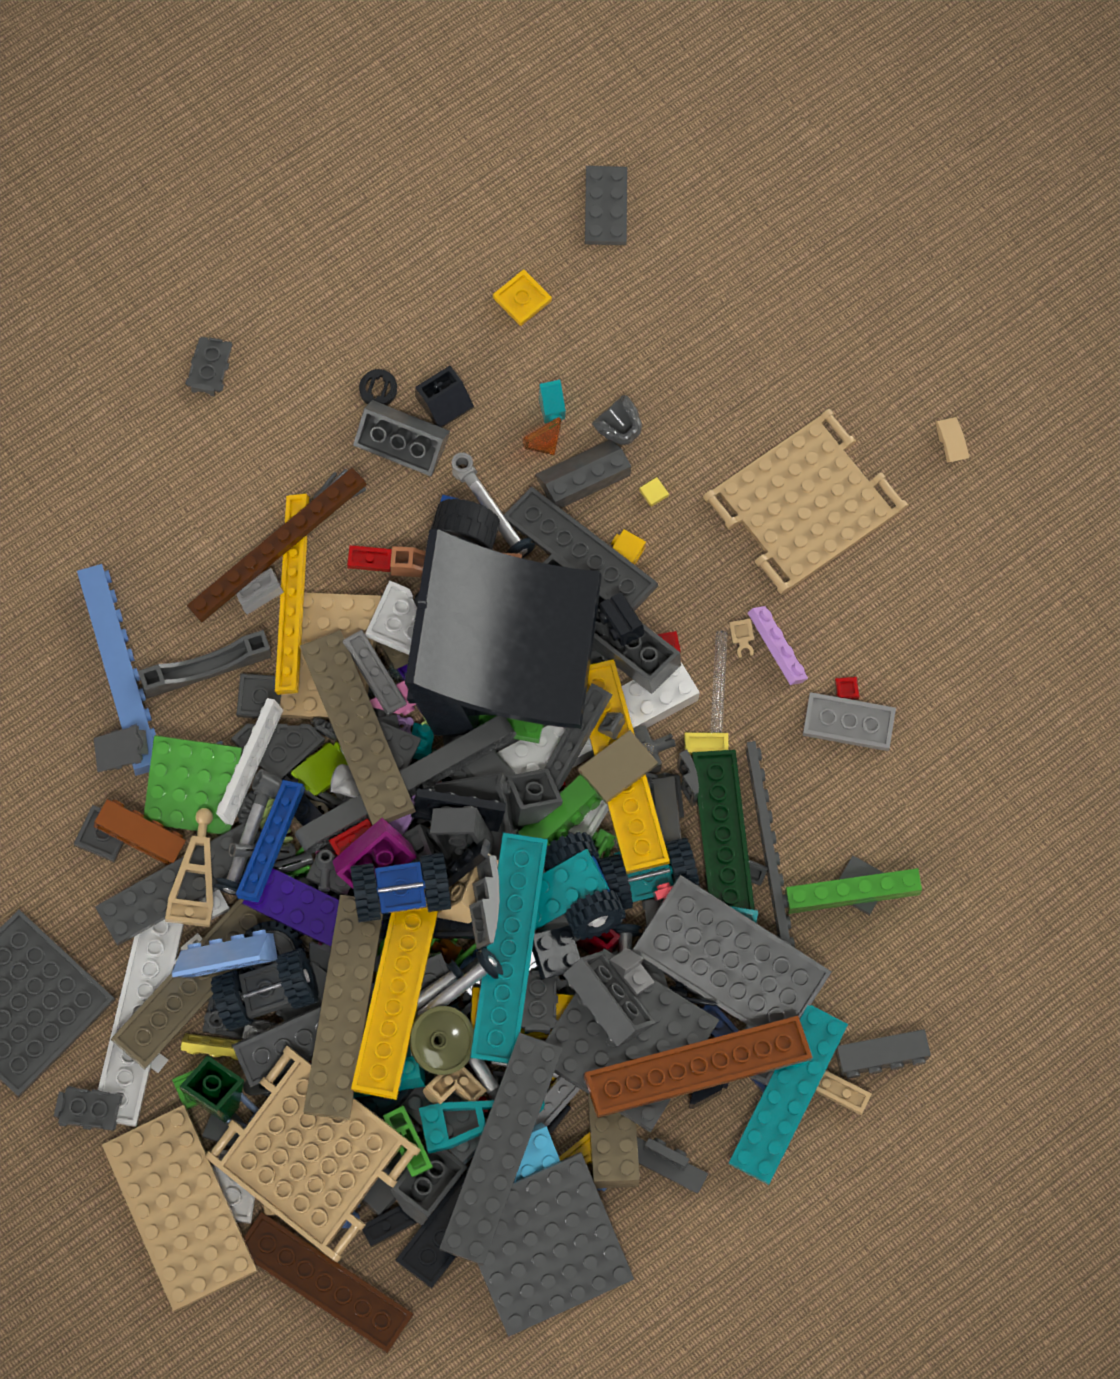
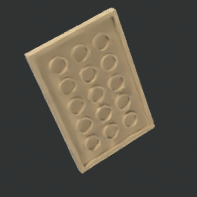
[280,593,382,720]

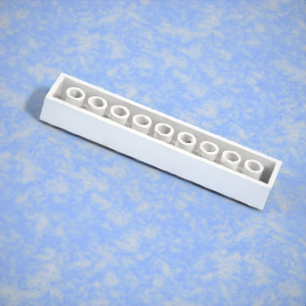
[497,662,700,774]

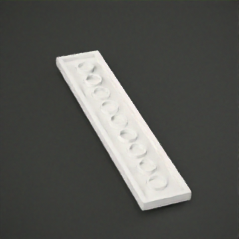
[98,920,184,1127]

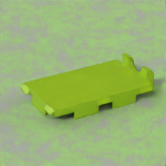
[291,742,348,796]

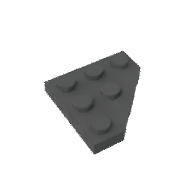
[231,724,325,779]

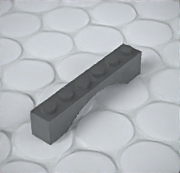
[138,630,272,699]

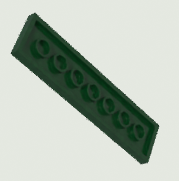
[691,750,755,910]

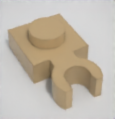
[729,619,755,659]

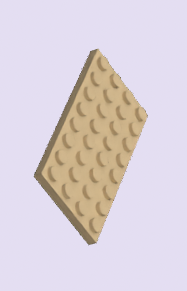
[102,1105,258,1312]

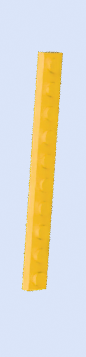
[275,493,309,695]

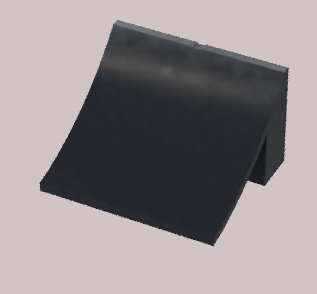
[405,529,602,735]

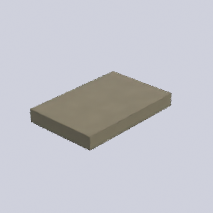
[578,730,658,804]

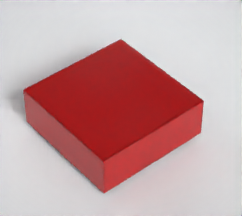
[835,677,860,700]

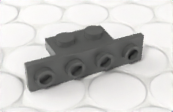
[637,1137,708,1194]

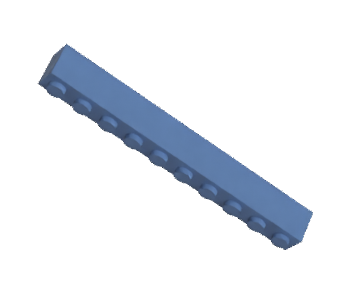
[77,564,156,776]

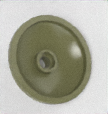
[409,1006,474,1075]

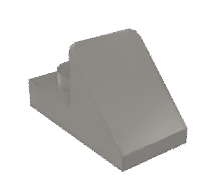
[609,948,654,996]

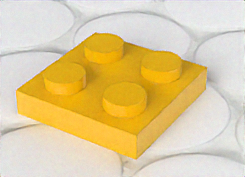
[493,269,552,326]

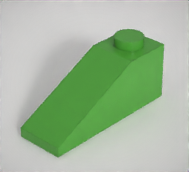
[383,1106,433,1178]

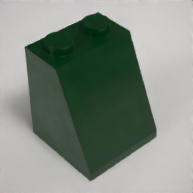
[179,1055,244,1123]

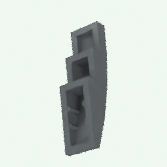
[469,855,500,949]

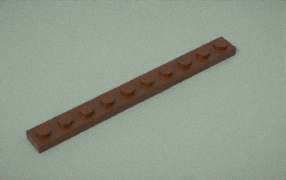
[187,468,367,623]

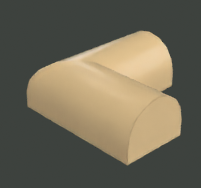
[423,1067,487,1104]

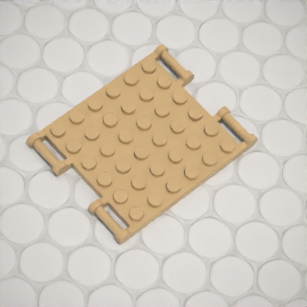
[703,409,909,595]
[205,1046,421,1262]

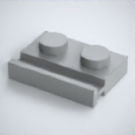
[236,568,284,615]

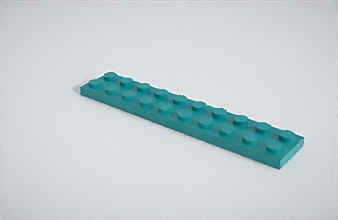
[470,833,548,1064]

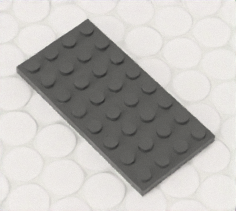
[632,875,832,1027]

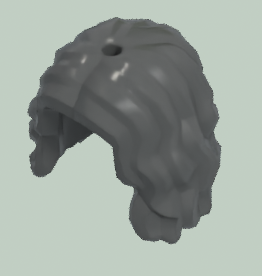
[592,395,642,445]

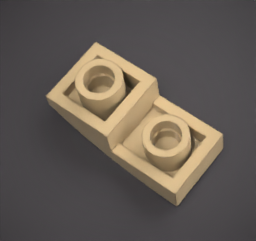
[935,417,969,463]

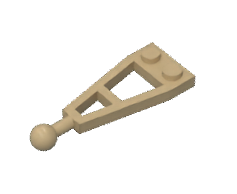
[165,808,213,927]

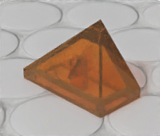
[523,417,561,455]

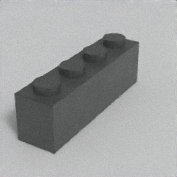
[835,1029,931,1079]

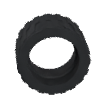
[431,499,500,550]

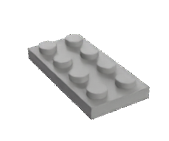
[802,692,896,751]

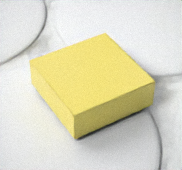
[639,477,669,507]

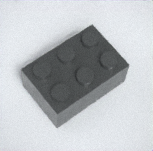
[430,806,494,863]

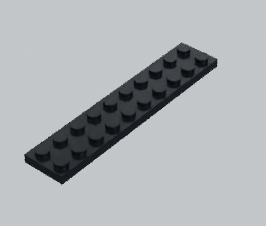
[395,1105,571,1289]

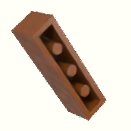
[94,799,186,866]

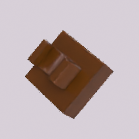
[431,939,462,964]

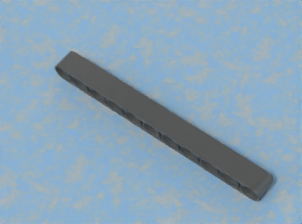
[295,716,516,854]

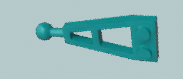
[419,1100,545,1154]

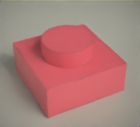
[652,882,672,901]

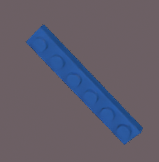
[236,780,305,902]

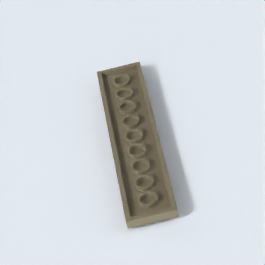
[300,630,416,825]
[303,895,383,1120]
[111,899,278,1070]

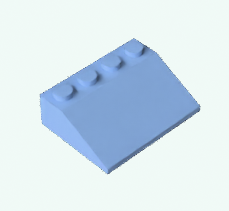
[172,930,278,978]

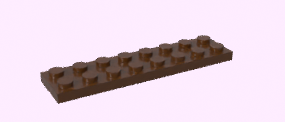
[244,1212,414,1354]

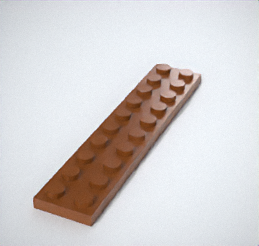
[584,1016,813,1118]

